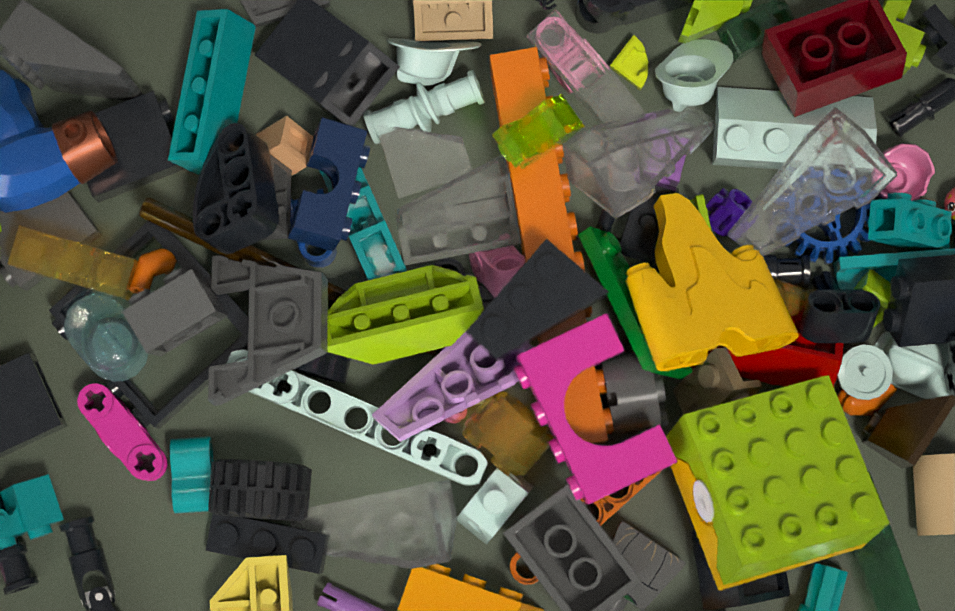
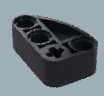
[193,123,279,254]

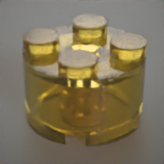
[462,390,554,477]

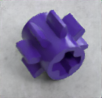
[706,188,755,238]

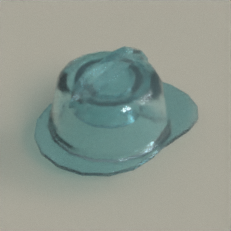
[64,294,148,382]

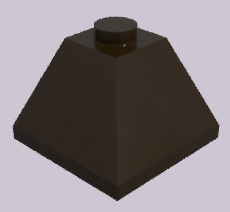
[862,394,955,469]

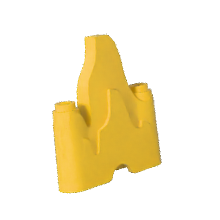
[626,193,799,371]

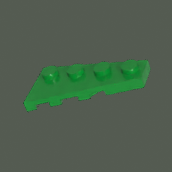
[578,226,693,380]

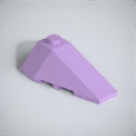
[372,332,534,442]

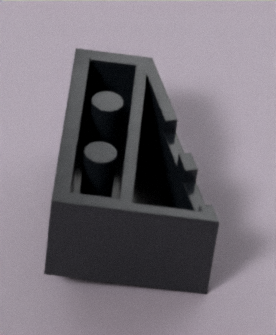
[466,239,609,361]

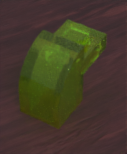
[492,94,585,169]

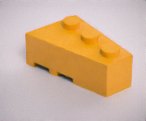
[398,561,544,611]

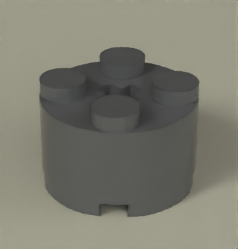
[600,351,668,434]

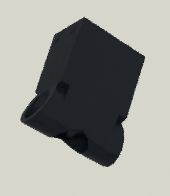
[575,0,694,34]

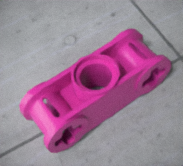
[77,383,168,481]

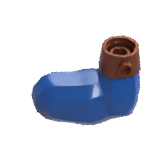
[0,70,118,213]

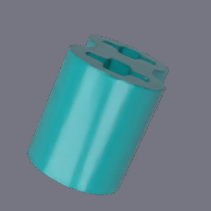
[170,436,214,514]

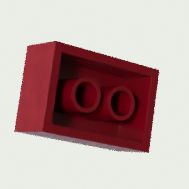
[762,0,907,117]

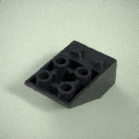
[255,0,400,126]

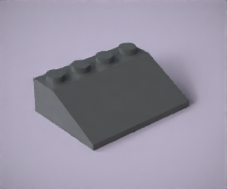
[0,0,143,101]

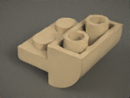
[413,0,493,41]
[913,454,955,536]

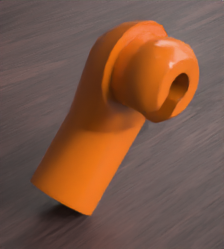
[129,248,176,294]
[837,384,897,416]

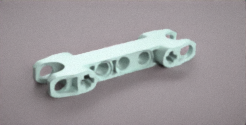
[227,350,488,486]

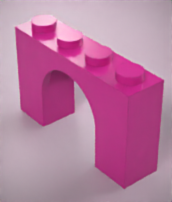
[513,313,677,505]

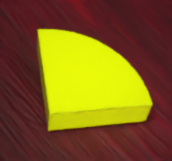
[610,35,649,91]

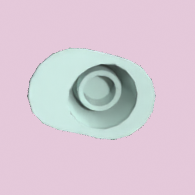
[387,38,482,86]
[655,39,733,112]
[875,331,949,399]

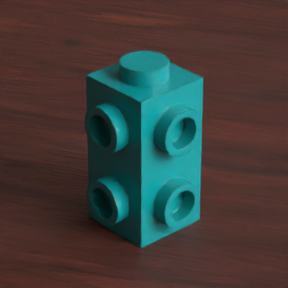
[868,193,952,251]

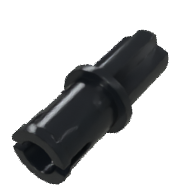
[886,77,955,138]

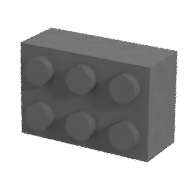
[503,484,643,611]

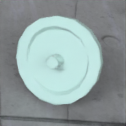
[837,345,893,400]

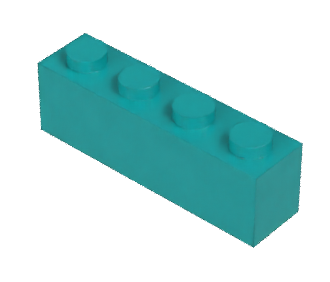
[168,9,256,175]

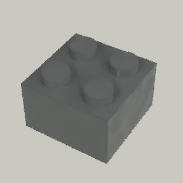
[122,268,229,357]

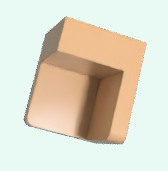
[256,116,313,176]

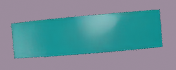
[320,167,407,280]

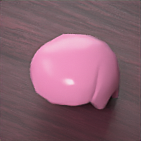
[871,143,935,201]

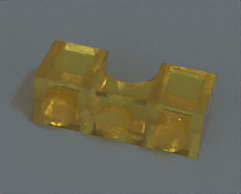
[8,226,138,301]

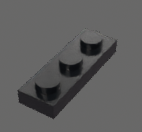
[206,513,330,574]

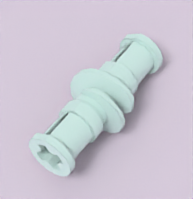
[364,70,485,144]

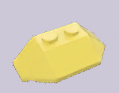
[210,555,293,611]

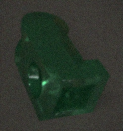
[717,0,796,63]

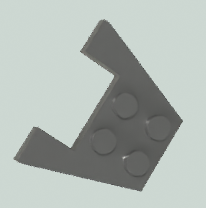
[208,256,328,406]

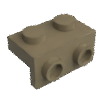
[673,347,763,414]

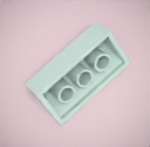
[712,87,877,175]

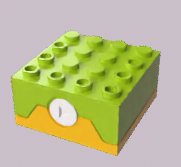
[666,375,889,591]

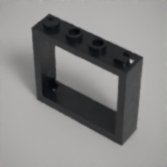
[49,221,249,429]

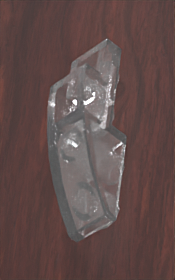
[524,9,656,154]

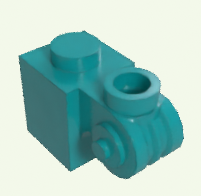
[0,474,64,550]

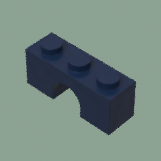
[288,118,370,251]

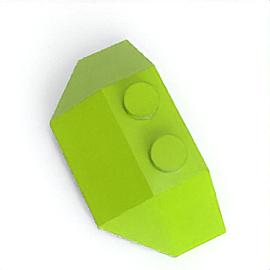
[327,265,484,365]

